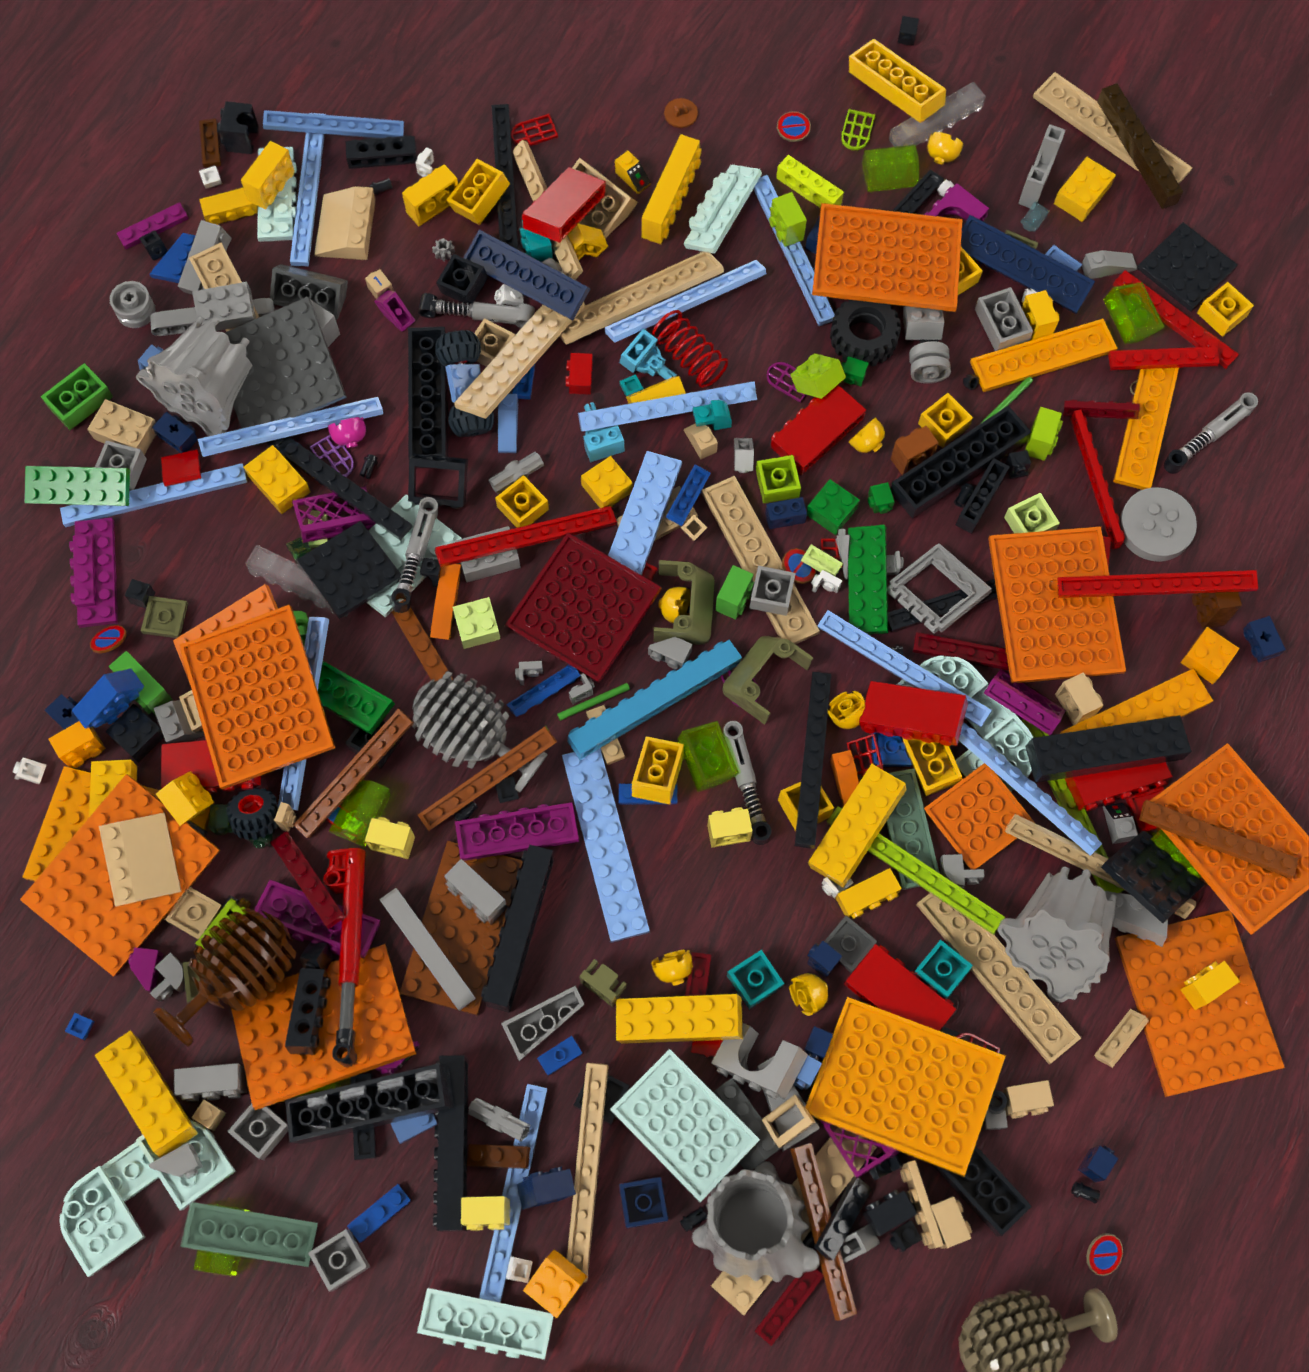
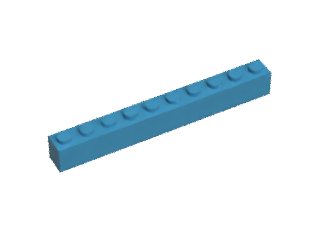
[567,640,742,760]

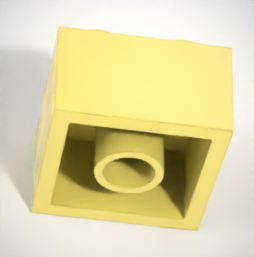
[707,807,752,848]
[365,817,415,859]
[461,1196,510,1231]

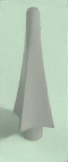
[835,529,850,580]

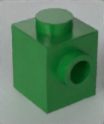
[841,356,869,386]
[868,482,894,514]

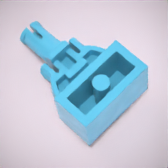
[619,329,677,380]
[583,403,625,462]

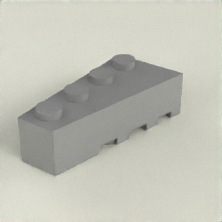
[178,220,232,295]
[1105,891,1168,947]
[501,986,584,1061]
[757,1056,820,1152]

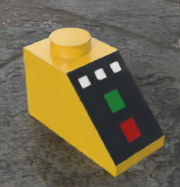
[615,151,651,194]

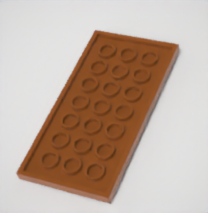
[400,841,523,1016]

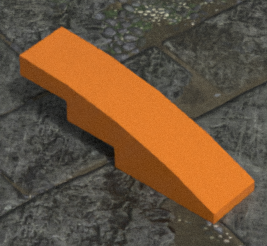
[430,564,461,640]

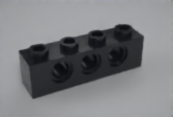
[345,135,417,169]
[955,458,1010,534]
[285,968,331,1055]

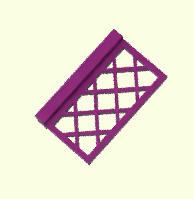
[292,486,376,543]
[984,669,1066,735]
[820,1120,899,1178]

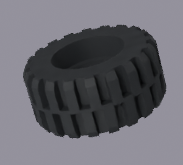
[830,300,901,366]

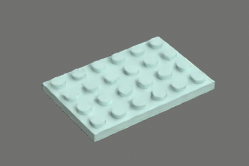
[367,494,461,618]
[610,1049,760,1202]

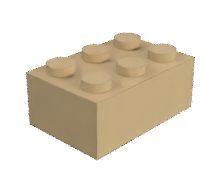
[88,399,156,455]

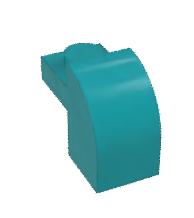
[692,400,732,430]

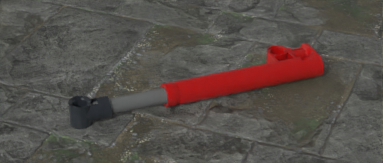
[323,848,366,1067]

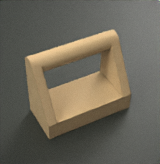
[762,1094,816,1148]

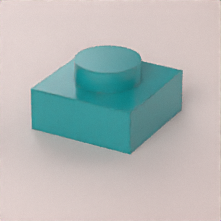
[620,374,644,397]

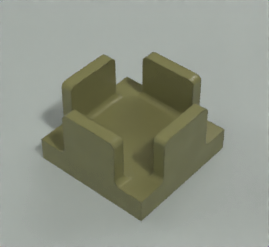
[579,959,627,1007]

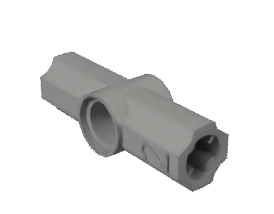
[489,452,544,494]
[468,1098,530,1141]

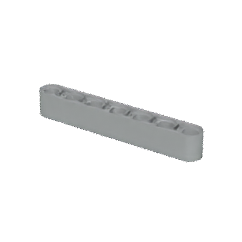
[150,298,274,336]
[379,888,476,1011]

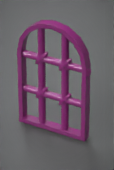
[767,362,806,403]

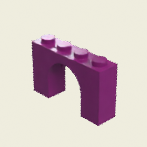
[924,183,989,221]

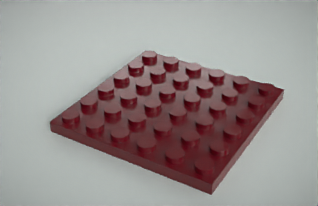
[505,532,662,683]

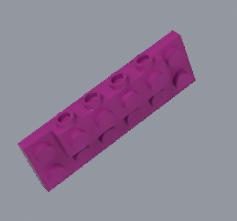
[69,517,118,628]
[455,802,579,861]
[254,880,381,958]

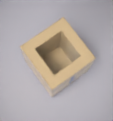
[365,269,393,299]
[680,515,707,541]
[192,1100,226,1131]

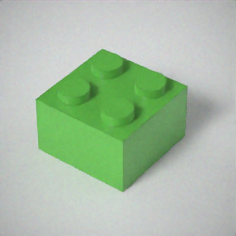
[715,565,755,620]

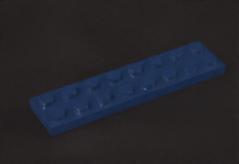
[961,215,1095,314]
[464,230,590,321]

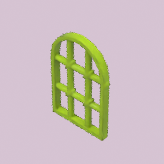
[841,109,875,150]

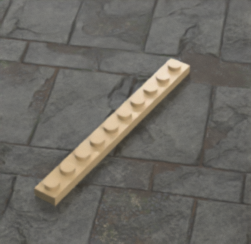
[512,140,583,280]
[1005,814,1196,919]
[567,1063,609,1283]

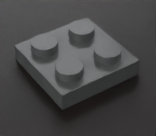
[824,916,877,973]

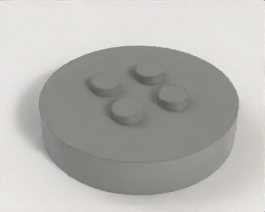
[1119,488,1197,561]

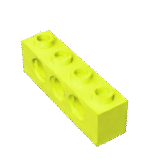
[776,155,844,208]

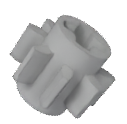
[432,238,455,261]

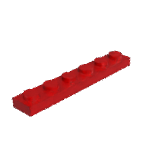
[1108,347,1220,370]

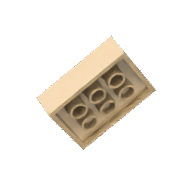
[573,158,638,239]
[314,187,376,260]
[99,813,182,906]

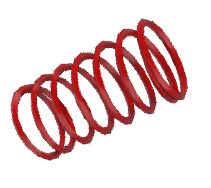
[652,310,728,388]

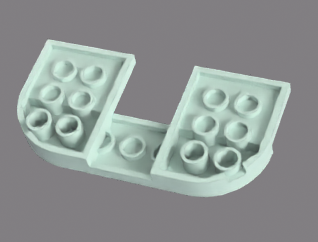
[896,656,1033,792]
[60,1120,236,1277]

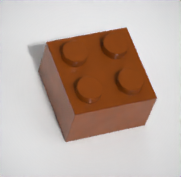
[891,426,939,475]

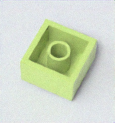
[1004,493,1060,534]
[452,597,500,649]

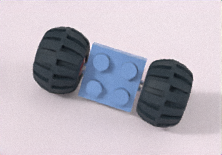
[435,330,494,437]

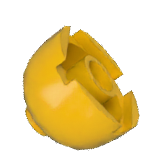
[927,132,963,165]
[849,417,885,453]
[659,587,691,623]
[828,691,865,729]
[651,950,693,985]
[789,973,828,1016]

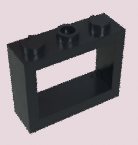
[408,453,468,509]

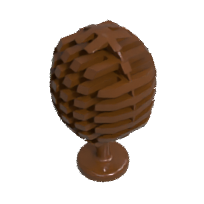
[153,908,297,1047]

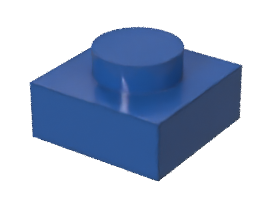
[65,1013,95,1040]

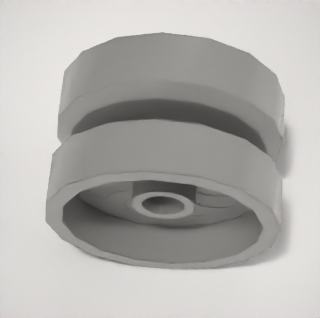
[110,281,155,328]
[909,341,951,383]

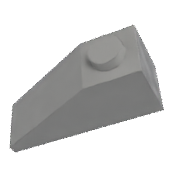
[1082,250,1137,279]

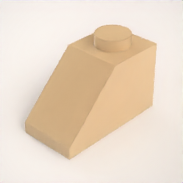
[684,423,718,459]

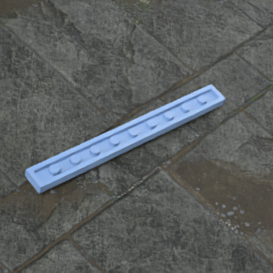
[290,113,326,266]
[753,175,835,326]
[605,260,766,343]
[578,381,757,431]
[198,397,383,457]
[60,463,247,527]
[818,610,992,727]
[278,617,329,811]
[959,722,1102,856]
[479,1084,548,1303]

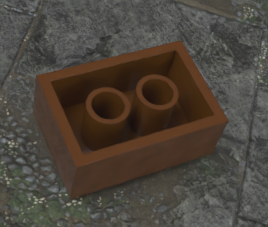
[1192,570,1242,629]

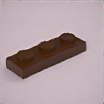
[199,119,221,168]
[467,1144,530,1169]

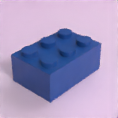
[72,669,144,729]

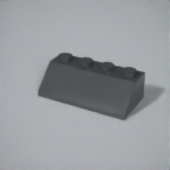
[270,264,348,319]
[713,1078,781,1171]

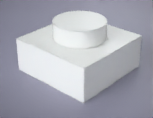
[199,166,222,189]
[506,1256,533,1283]

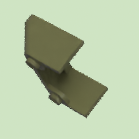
[653,560,714,645]
[722,636,813,725]

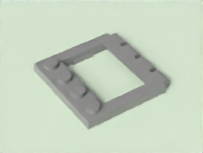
[887,543,992,633]

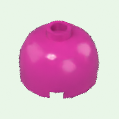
[328,417,366,449]

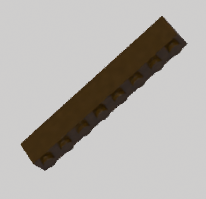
[1097,83,1183,209]

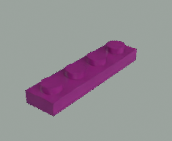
[116,202,189,250]

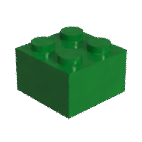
[807,479,860,536]

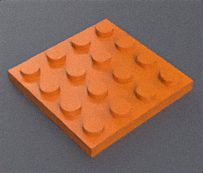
[924,763,1036,870]

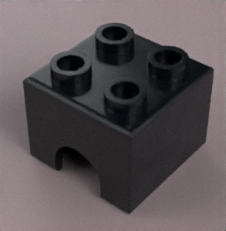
[217,101,259,154]

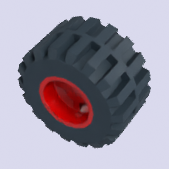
[226,787,279,840]

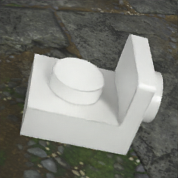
[811,570,842,593]
[13,757,46,784]
[822,877,853,899]

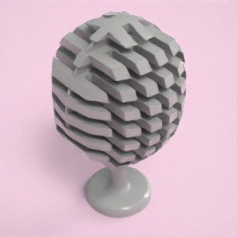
[412,671,548,792]

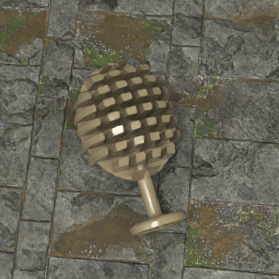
[958,1288,1117,1372]

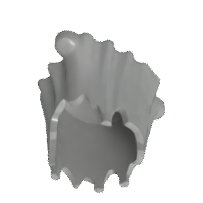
[136,316,252,436]
[998,867,1117,1002]
[692,1161,820,1282]

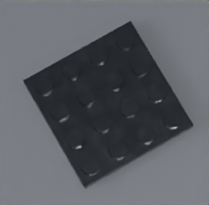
[1137,222,1237,312]
[297,521,401,619]
[1101,831,1205,923]

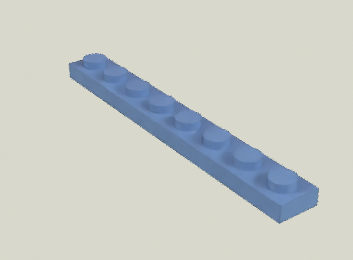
[263,110,404,138]

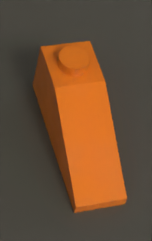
[830,750,859,807]

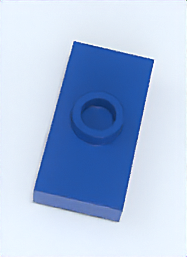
[537,1036,583,1076]

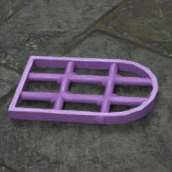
[310,435,354,477]

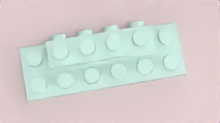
[257,147,297,242]
[683,164,762,254]
[417,1288,554,1359]

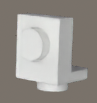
[416,147,434,177]
[494,284,524,307]

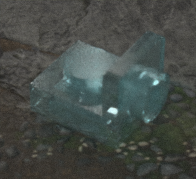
[1020,201,1050,232]

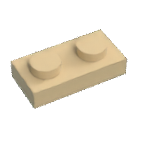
[274,802,297,832]

